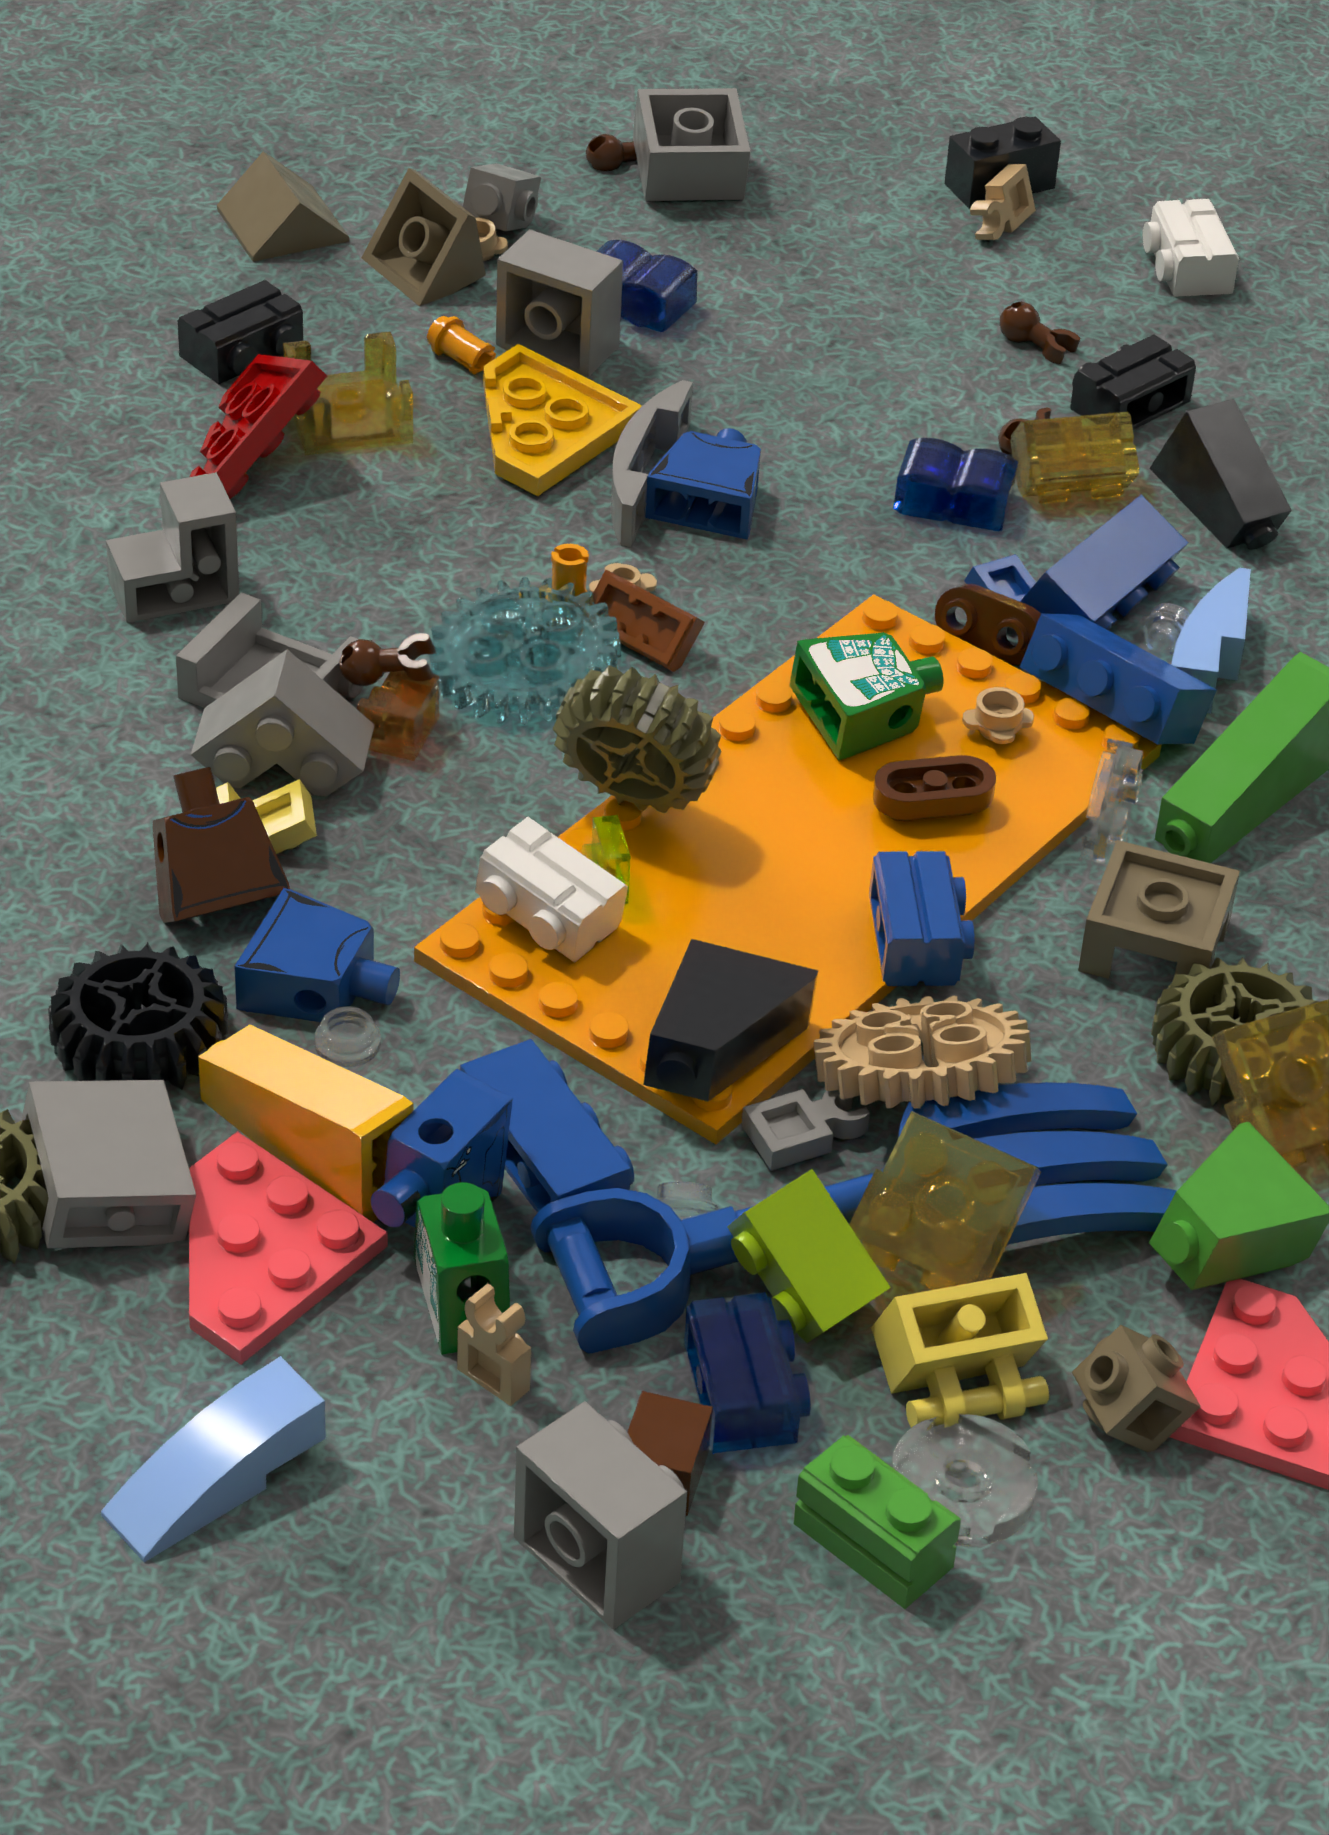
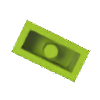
[727,1169,891,1343]

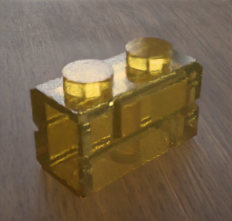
[1010,412,1140,504]

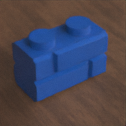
[869,851,975,986]

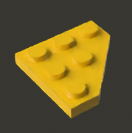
[483,344,642,496]

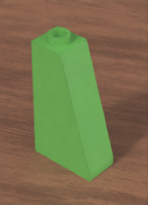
[1155,652,1329,863]

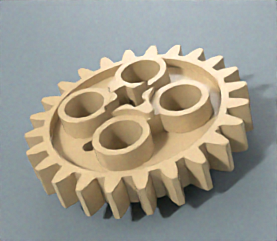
[814,996,1032,1109]

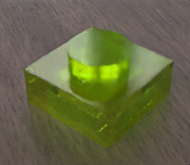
[582,815,631,904]

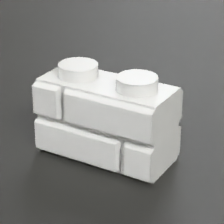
[1143,199,1239,297]
[475,817,628,963]

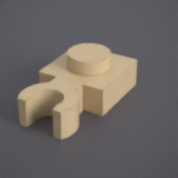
[970,164,1036,240]
[457,1283,531,1406]

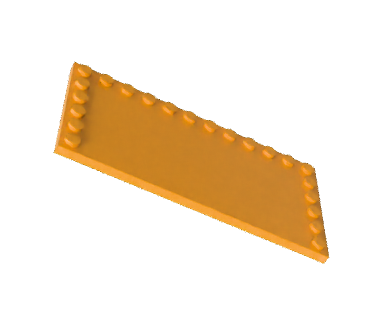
[414,594,1162,1145]

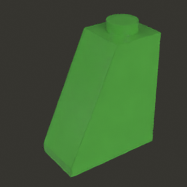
[1149,1122,1329,1290]

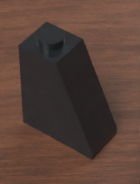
[1150,399,1292,550]
[643,939,819,1101]

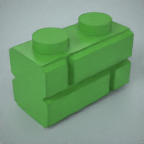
[793,1435,961,1609]

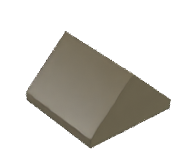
[217,151,349,262]
[361,168,486,306]

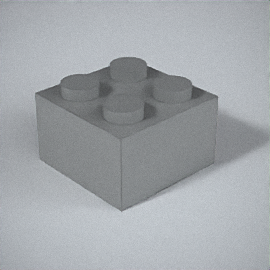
[633,88,751,201]
[496,229,623,377]
[514,1401,687,1630]

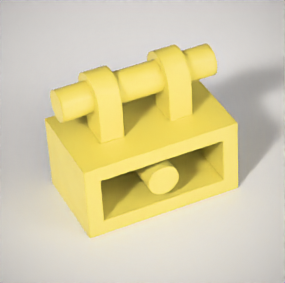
[871,1273,1049,1432]

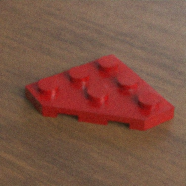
[189,354,327,499]

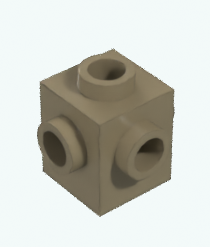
[1072,1325,1201,1452]

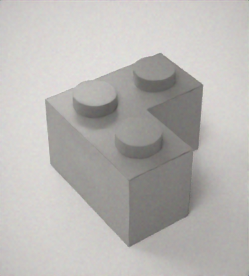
[106,472,239,623]
[191,649,375,796]

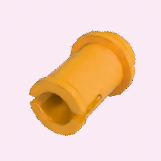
[427,316,496,375]
[545,544,591,618]

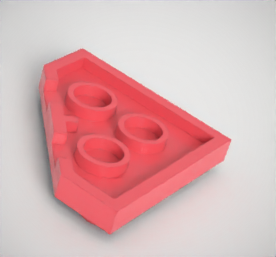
[189,1131,388,1365]
[1170,1279,1329,1490]

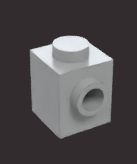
[463,163,542,231]

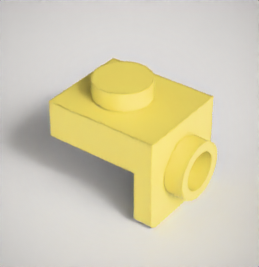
[216,779,317,854]

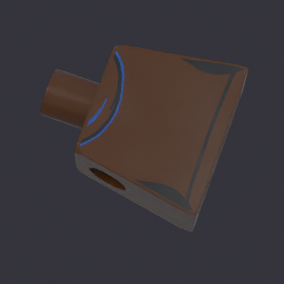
[152,767,290,923]

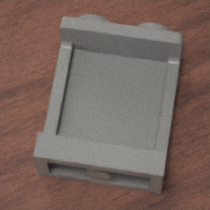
[176,592,363,708]
[21,1080,196,1248]

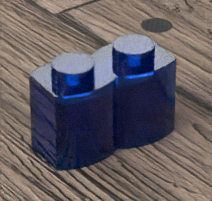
[596,240,698,332]
[893,438,1018,532]

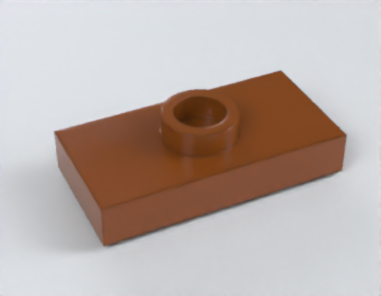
[578,570,705,672]

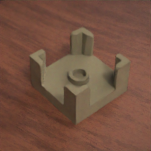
[1078,840,1240,979]

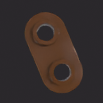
[935,584,1041,665]
[873,755,996,821]

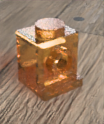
[357,671,440,761]

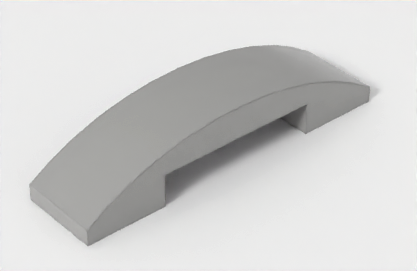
[611,380,693,547]

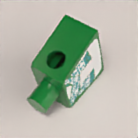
[789,632,944,760]
[414,1182,510,1355]

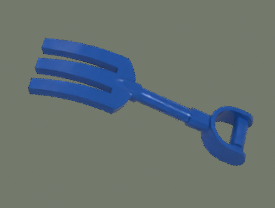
[530,1082,1177,1354]

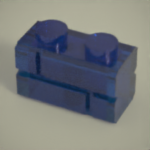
[684,1292,811,1454]

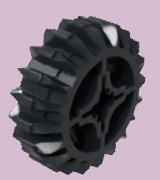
[48,942,229,1090]

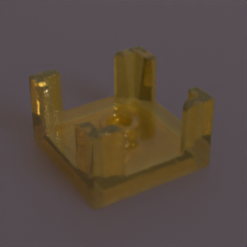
[283,332,413,456]

